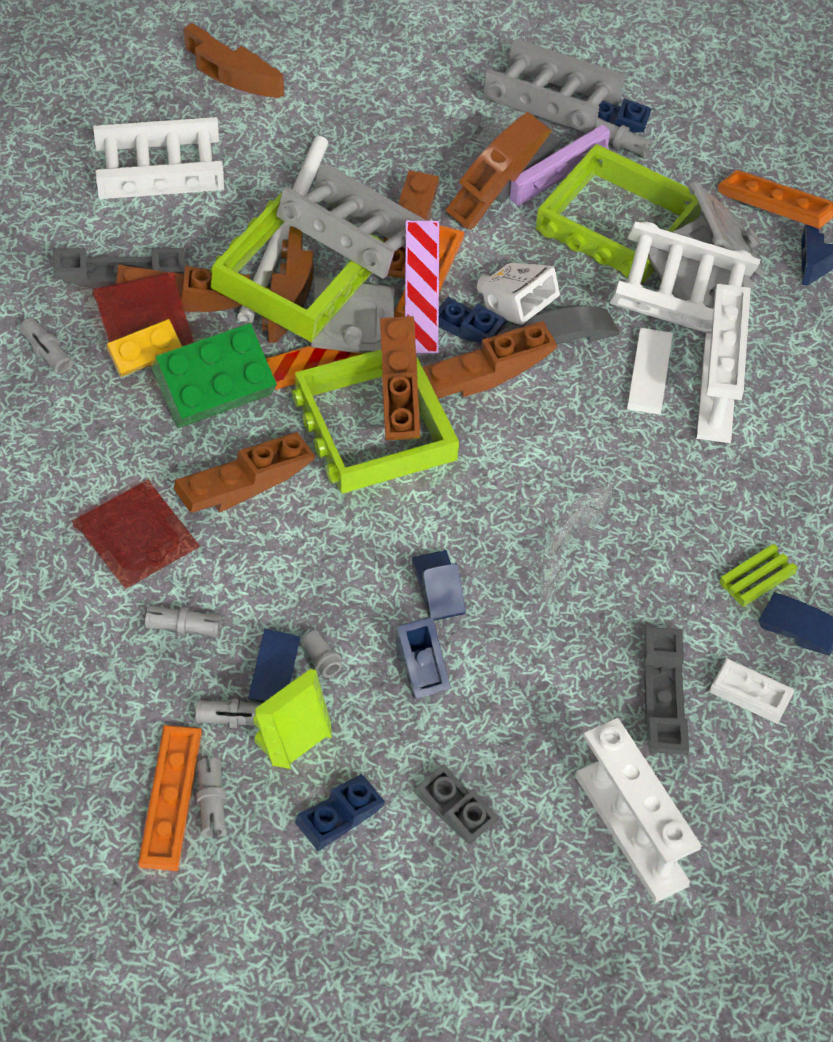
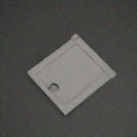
[688,182,766,276]
[647,215,755,309]
[311,276,396,354]

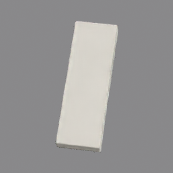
[627,328,673,414]

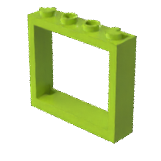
[536,144,702,283]
[210,191,384,342]
[291,349,459,494]

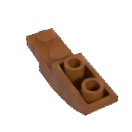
[184,23,284,98]
[445,112,552,230]
[384,170,439,280]
[262,226,314,343]
[114,265,250,312]
[380,316,421,440]
[422,321,557,399]
[174,432,315,513]

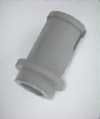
[300,630,342,678]

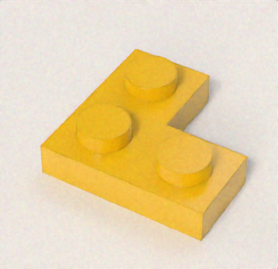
[106,319,182,377]

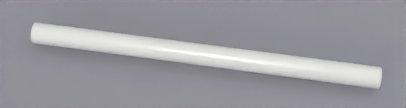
[237,136,328,323]

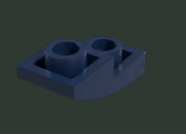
[598,98,652,133]
[438,296,506,343]
[758,592,833,656]
[248,628,301,703]
[295,774,385,851]

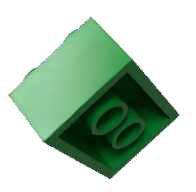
[152,323,277,429]

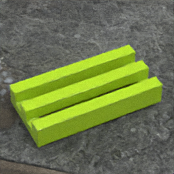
[719,543,798,607]

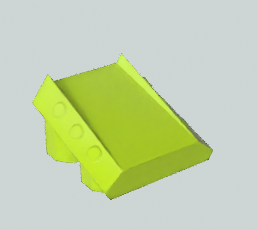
[253,669,332,769]

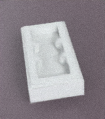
[710,658,795,724]

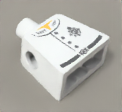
[477,263,560,325]

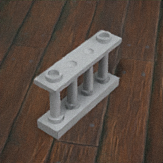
[483,39,625,133]
[276,163,426,279]

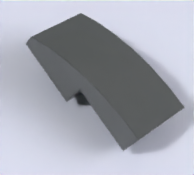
[413,764,499,844]

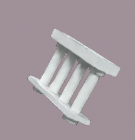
[93,117,224,199]
[610,221,761,333]
[696,284,751,443]
[576,718,702,903]

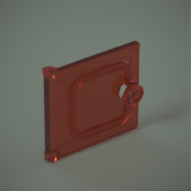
[92,271,194,374]
[72,479,200,589]

